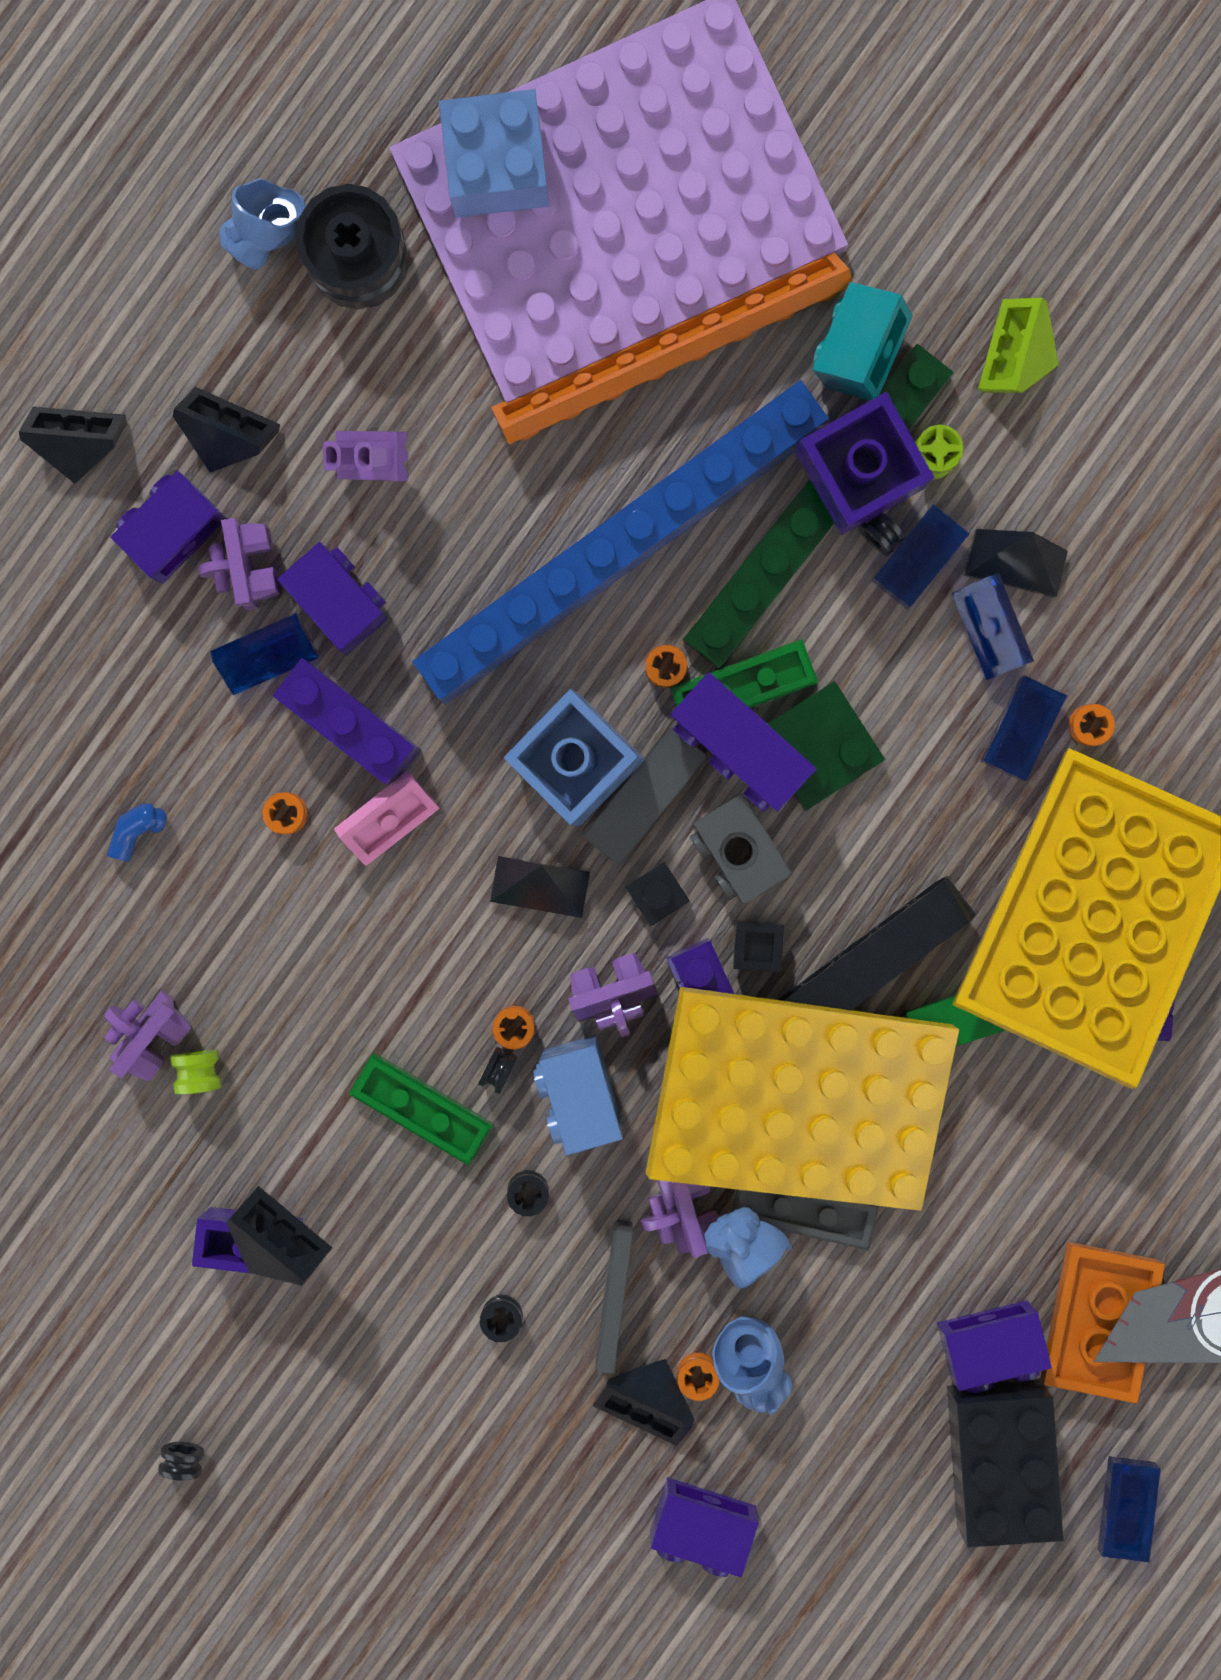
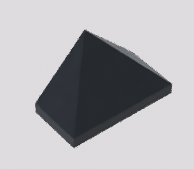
[173,387,280,473]
[19,407,126,484]
[964,529,1068,598]
[490,856,590,918]
[226,1186,333,1286]
[593,1359,694,1446]

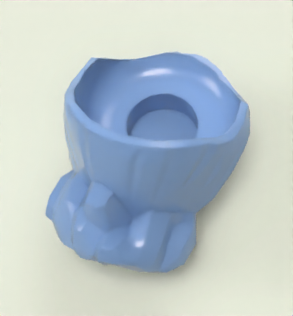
[219,178,306,270]
[704,1207,792,1289]
[712,1316,793,1415]

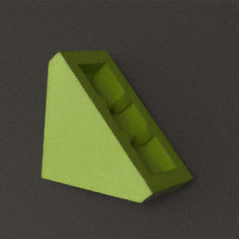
[978,298,1059,393]

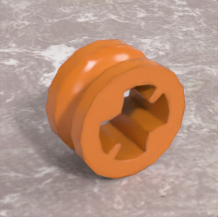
[645,645,687,689]
[1068,704,1115,746]
[262,792,308,834]
[492,1005,536,1050]
[677,1352,719,1401]

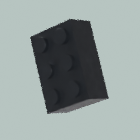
[947,1380,1064,1548]

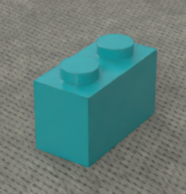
[812,282,913,401]

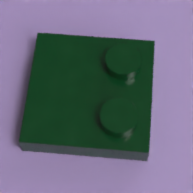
[768,681,886,811]

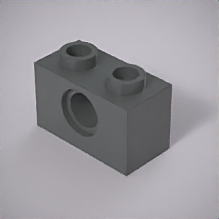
[690,793,792,904]

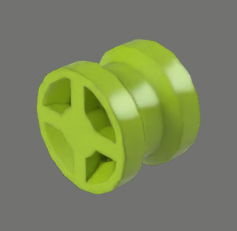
[915,424,964,480]
[170,1049,222,1094]

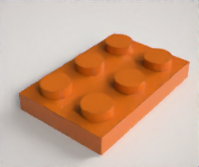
[1040,1241,1165,1404]

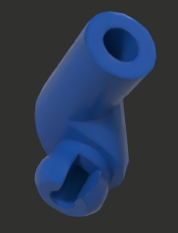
[107,803,167,862]

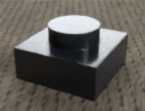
[625,862,690,927]
[733,921,784,972]

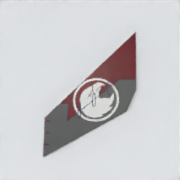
[1093,1269,1221,1363]

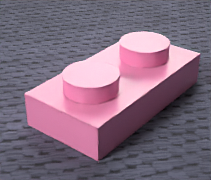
[334,771,440,866]

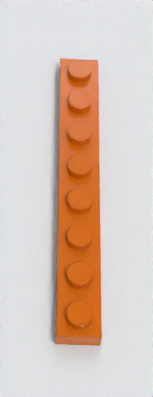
[491,252,853,444]

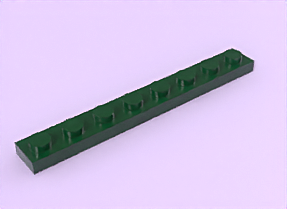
[683,343,954,669]

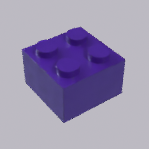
[795,392,935,536]

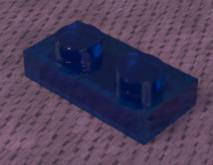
[871,504,970,610]
[952,573,1034,680]
[210,613,319,696]
[980,675,1067,782]
[1097,1456,1161,1563]

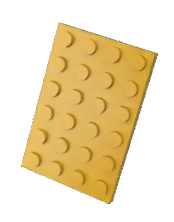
[952,748,1221,1089]
[646,987,959,1211]

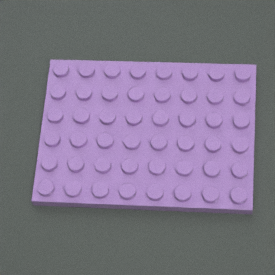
[389,0,848,403]

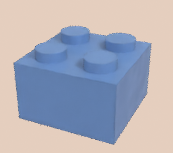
[439,89,549,218]
[504,689,645,826]
[533,1035,623,1155]

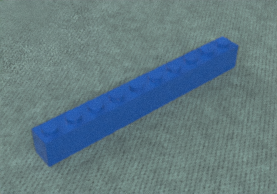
[412,380,829,704]

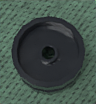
[295,184,409,310]

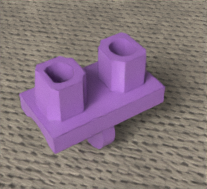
[323,431,408,481]
[198,518,281,611]
[568,953,658,1037]
[104,990,190,1082]
[641,1180,719,1258]

